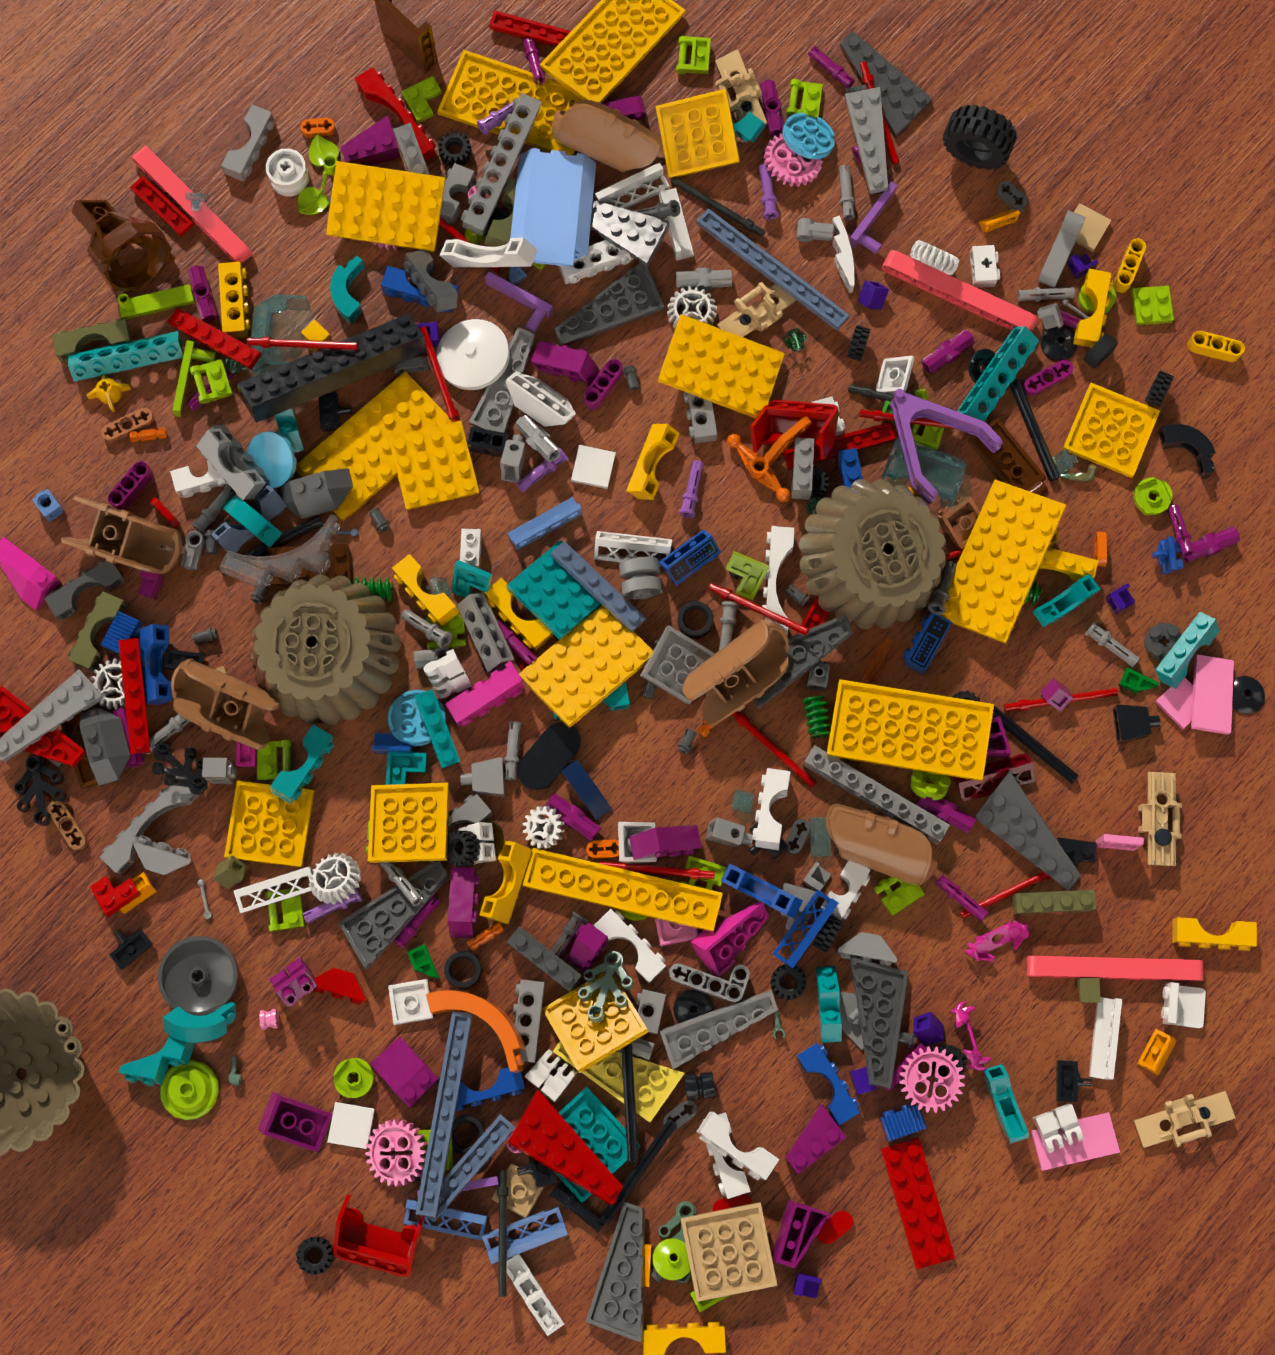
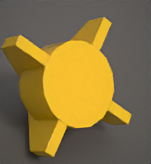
[87,374,131,412]

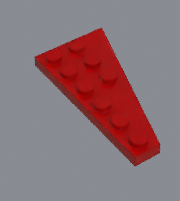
[0,686,86,767]
[507,1090,623,1205]

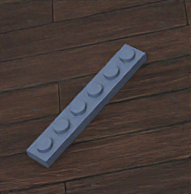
[550,541,646,633]
[428,1114,515,1222]

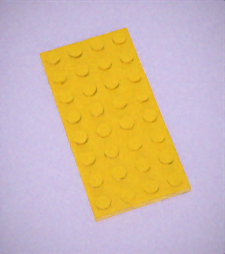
[540,0,686,103]
[437,49,582,155]
[295,371,453,522]
[939,480,1066,644]
[827,679,994,781]

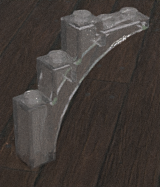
[220,514,340,590]

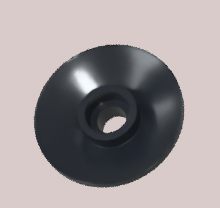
[1040,326,1078,361]
[968,349,995,383]
[1232,676,1265,714]
[673,990,713,1023]

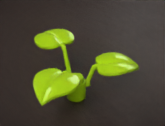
[298,134,339,215]

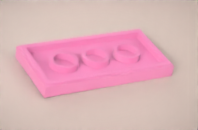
[1191,654,1234,735]
[1031,1112,1120,1171]

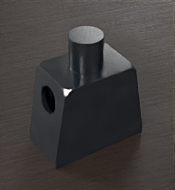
[1112,705,1161,744]

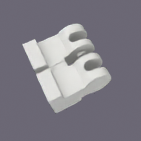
[424,649,472,698]
[457,822,496,865]
[525,1049,577,1102]
[1032,1104,1084,1153]

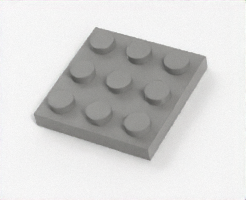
[640,626,715,704]

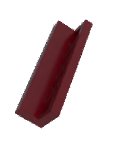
[953,753,1036,802]

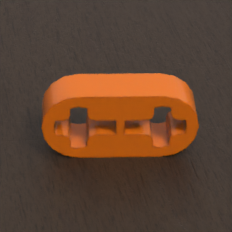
[300,117,336,138]
[1094,531,1107,567]
[586,839,619,859]

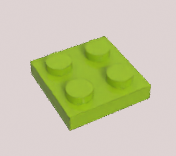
[1131,285,1174,325]

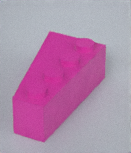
[445,661,524,727]

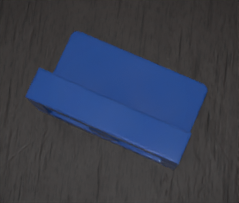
[372,733,413,754]

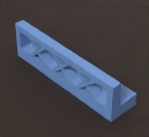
[507,497,582,551]
[403,1199,488,1241]
[482,1206,568,1264]

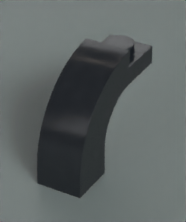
[1158,424,1216,479]

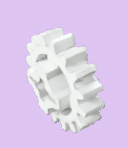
[523,806,565,848]

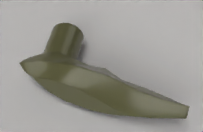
[1060,465,1097,482]

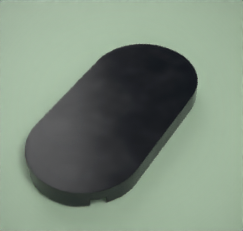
[517,722,581,790]

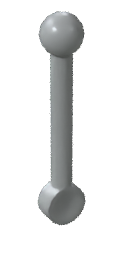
[1062,299,1089,319]
[197,879,212,919]

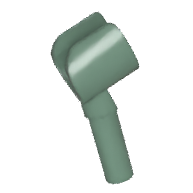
[773,1011,785,1039]
[229,1057,242,1086]

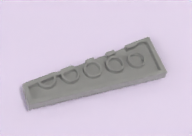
[844,87,888,194]
[469,327,535,433]
[0,669,104,762]
[659,990,778,1069]

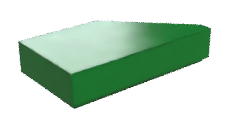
[1118,667,1159,694]
[407,944,440,979]

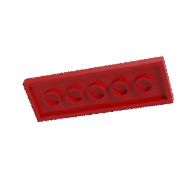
[880,1138,955,1270]

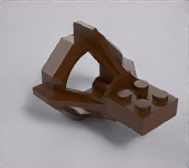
[72,200,175,295]

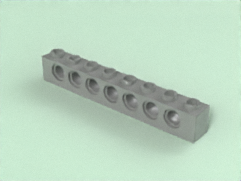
[461,93,542,236]
[803,745,950,845]

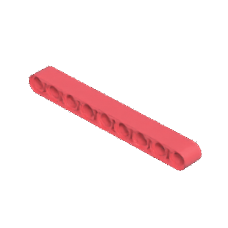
[131,145,253,264]
[882,250,1038,332]
[1027,956,1204,981]

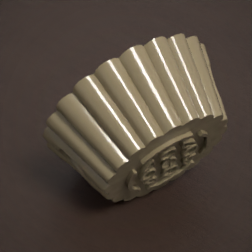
[799,479,947,629]
[250,574,401,725]
[0,989,85,1156]

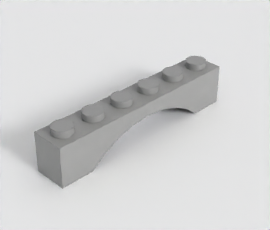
[100,776,199,876]

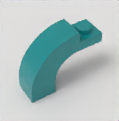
[330,256,365,324]
[222,494,282,548]
[1032,574,1100,627]
[163,1001,236,1043]

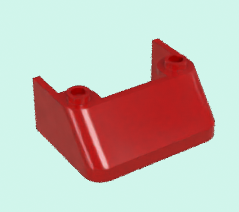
[750,400,838,459]
[333,1194,425,1277]

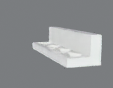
[595,163,670,209]
[658,184,694,261]
[594,531,672,567]
[234,866,313,913]
[1089,997,1122,1080]

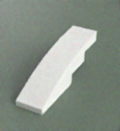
[832,216,854,294]
[507,1254,564,1336]

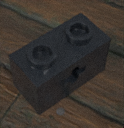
[467,427,509,458]

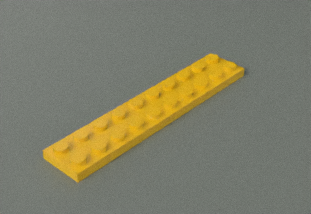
[523,848,723,932]

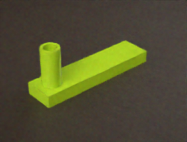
[118,284,195,320]
[173,340,216,417]

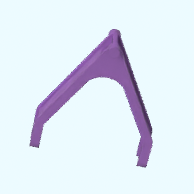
[890,388,1003,504]

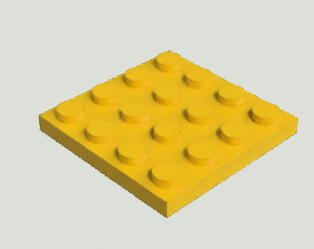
[656,89,740,179]
[1062,382,1160,478]
[388,421,479,511]
[224,781,315,868]
[368,783,449,863]
[542,971,648,1073]

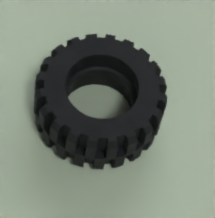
[943,105,1017,170]

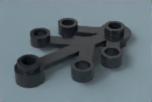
[152,744,208,795]
[14,755,67,826]

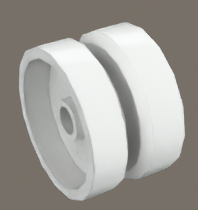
[266,148,309,196]

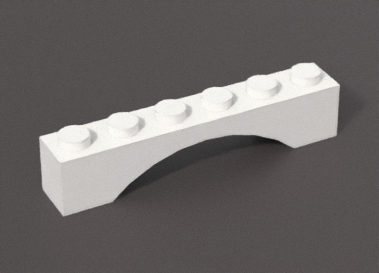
[439,238,538,268]
[762,526,794,637]

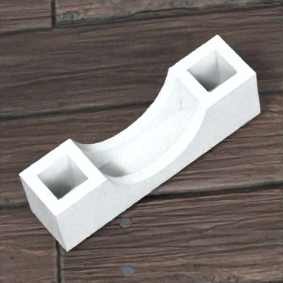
[752,768,790,850]
[594,909,666,983]
[696,1112,779,1181]
[702,1112,751,1199]

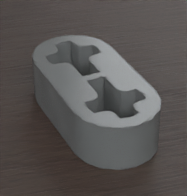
[997,181,1027,212]
[393,357,429,374]
[785,819,810,855]
[663,1101,697,1131]

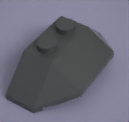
[279,468,354,519]
[80,707,131,786]

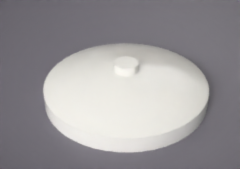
[436,319,510,390]

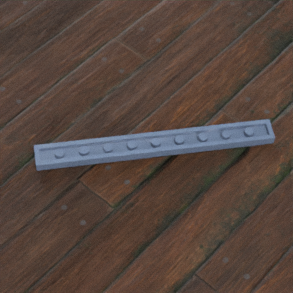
[696,208,850,331]
[415,1011,473,1218]

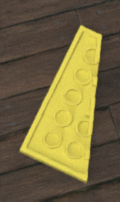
[553,1041,685,1123]

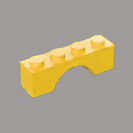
[1073,269,1113,348]
[626,424,680,500]
[1039,548,1099,581]
[392,554,459,627]
[484,577,553,651]
[479,841,532,924]
[1172,917,1257,951]
[643,1322,726,1355]

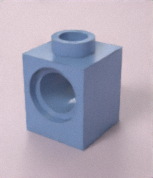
[32,489,65,522]

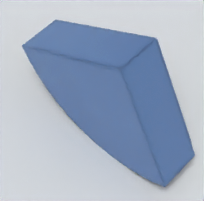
[509,267,527,285]

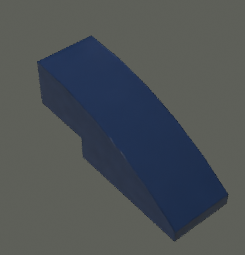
[561,760,612,821]

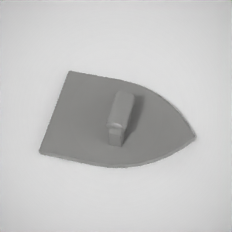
[839,992,864,1050]

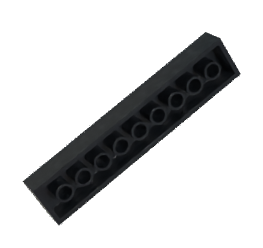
[237,314,427,423]

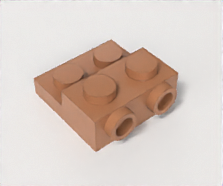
[938,496,980,549]

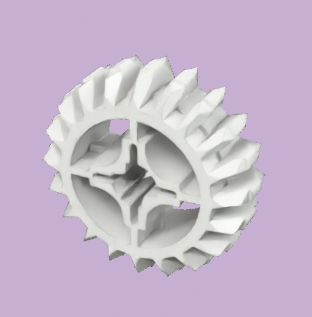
[910,240,959,275]
[667,286,717,329]
[90,659,126,710]
[309,852,362,905]

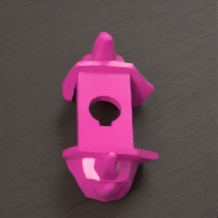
[964,920,1029,962]
[951,1001,991,1071]

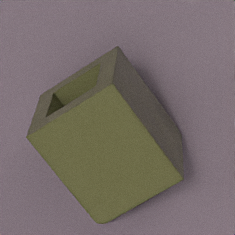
[213,855,247,889]
[1076,978,1100,1004]

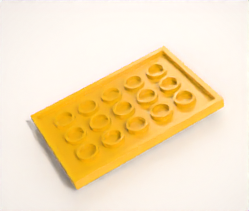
[326,161,446,252]
[657,314,785,418]
[519,605,653,728]

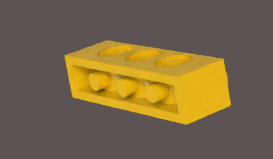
[218,262,250,338]

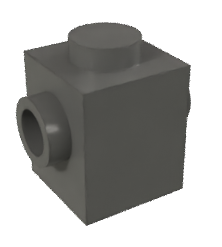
[806,661,830,691]

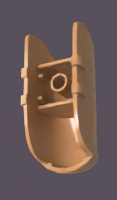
[552,100,663,173]
[61,496,183,574]
[683,618,789,726]
[171,659,280,749]
[826,804,938,886]

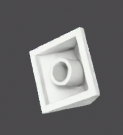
[876,356,915,395]
[618,822,657,864]

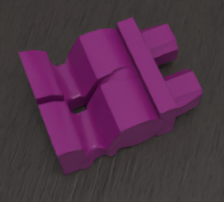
[269,956,317,1007]

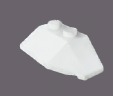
[505,371,576,427]

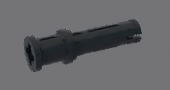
[549,1181,605,1233]

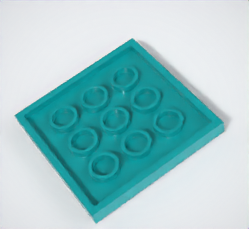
[506,540,601,640]
[554,1086,641,1203]

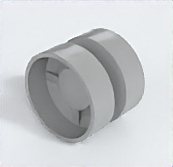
[619,557,663,599]

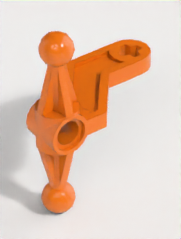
[727,416,812,503]

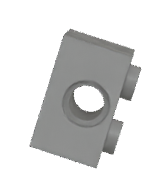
[202,758,237,784]
[635,989,666,1035]

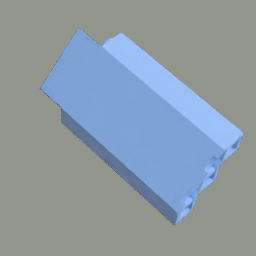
[510,148,596,267]

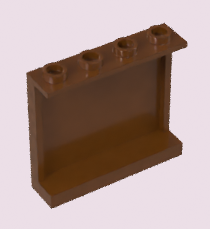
[374,0,438,74]

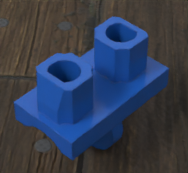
[1152,536,1183,574]

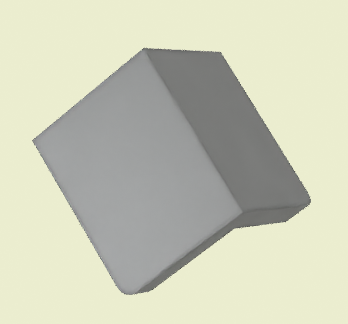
[1037,303,1064,329]
[802,861,831,891]

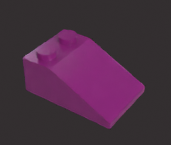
[371,1036,440,1108]
[257,1091,333,1152]

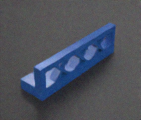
[772,889,839,968]

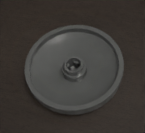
[158,936,239,1016]

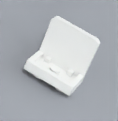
[1161,982,1206,1028]

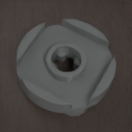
[1144,623,1182,661]

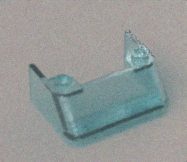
[250,294,311,374]
[881,438,967,507]

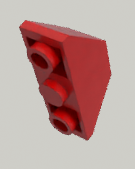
[313,968,368,1005]

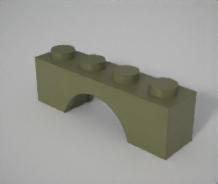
[484,178,517,247]
[52,319,132,362]
[68,591,127,673]
[1012,890,1096,916]

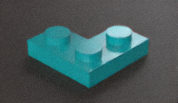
[451,560,492,598]
[386,752,427,785]

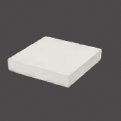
[571,445,616,489]
[388,979,434,1025]
[327,1102,375,1149]

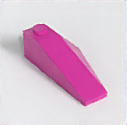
[0,537,61,611]
[691,901,769,978]

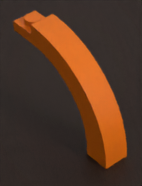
[426,990,525,1073]

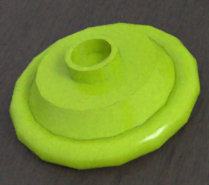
[160,1060,219,1120]

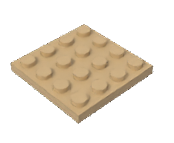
[681,1202,777,1302]

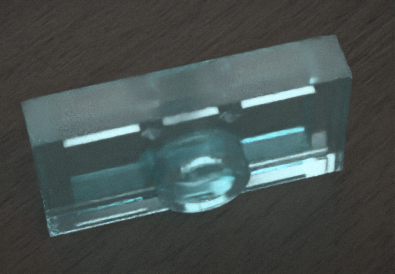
[809,817,831,857]

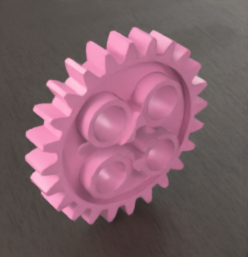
[763,133,823,187]
[899,1046,965,1113]
[365,1119,428,1187]

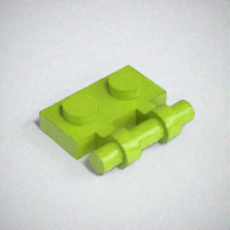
[425,614,466,650]
[681,856,727,891]
[873,877,925,916]

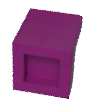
[138,570,164,600]
[1041,678,1073,712]

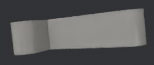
[1038,210,1086,288]
[669,963,750,1003]

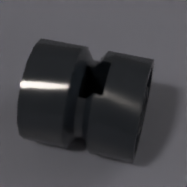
[684,1072,715,1101]

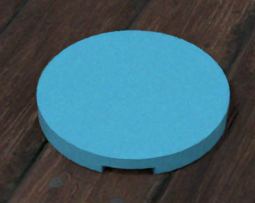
[782,113,835,159]
[247,431,297,488]
[388,690,446,746]

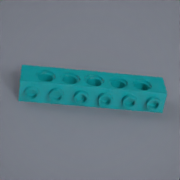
[957,326,1039,422]
[68,331,183,382]

